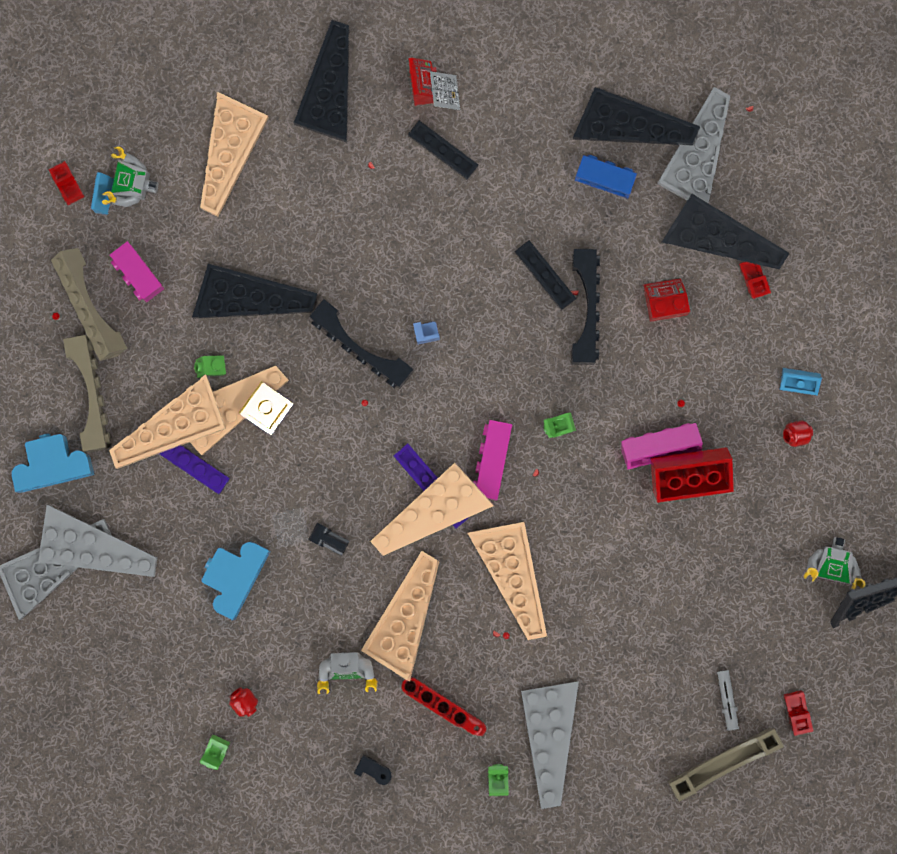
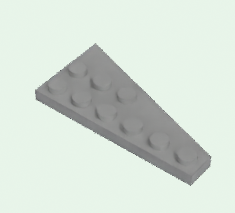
[657,87,730,203]
[38,505,157,577]
[0,519,112,620]
[521,681,579,809]

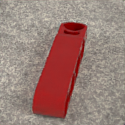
[402,677,487,736]

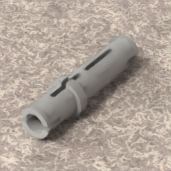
[717,670,739,731]

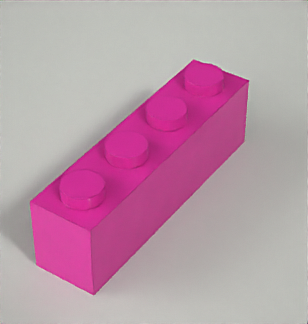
[473,420,512,501]
[621,423,703,470]

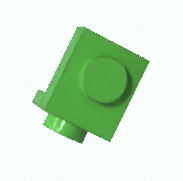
[194,356,226,378]
[543,413,576,438]
[200,735,230,770]
[488,764,509,796]

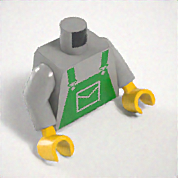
[102,147,158,207]
[803,537,865,589]
[317,652,378,694]

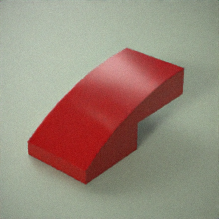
[49,161,85,205]
[739,262,771,299]
[783,690,813,736]

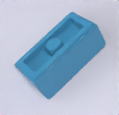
[91,172,114,215]
[780,368,822,396]

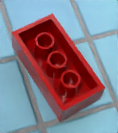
[651,447,734,503]

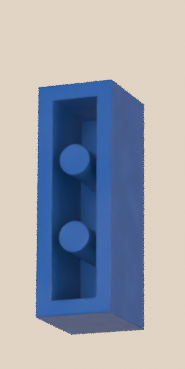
[575,155,637,199]

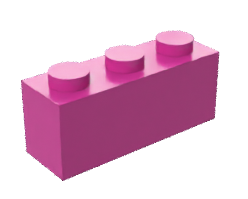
[110,241,164,303]

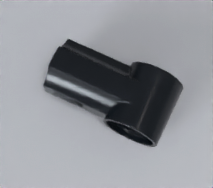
[308,523,350,556]

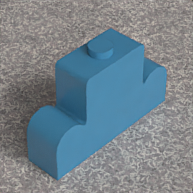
[12,434,94,493]
[201,542,271,620]

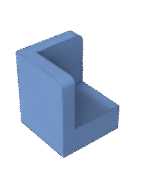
[413,322,440,345]

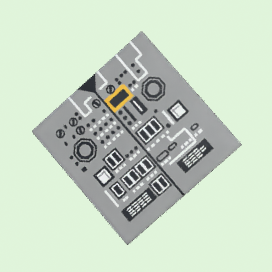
[430,71,460,110]

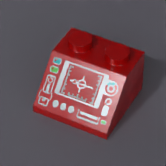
[408,58,436,106]
[643,278,690,322]

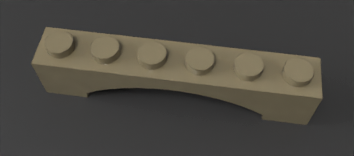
[51,248,127,361]
[63,335,111,453]
[667,727,784,801]

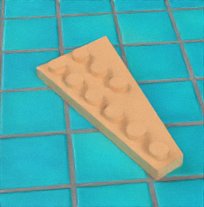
[200,92,269,217]
[190,366,289,455]
[109,374,226,469]
[370,463,494,556]
[468,522,547,640]
[361,551,439,681]

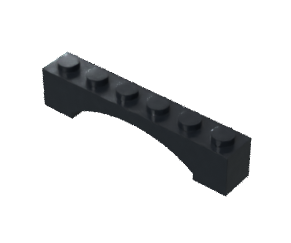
[571,249,600,365]
[309,299,414,389]

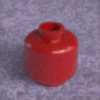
[783,420,813,447]
[229,687,258,717]

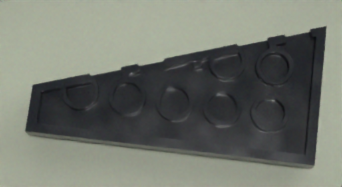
[294,19,349,143]
[573,87,700,146]
[661,193,790,269]
[192,263,318,319]
[830,578,897,629]

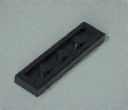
[408,120,479,180]
[514,240,577,311]

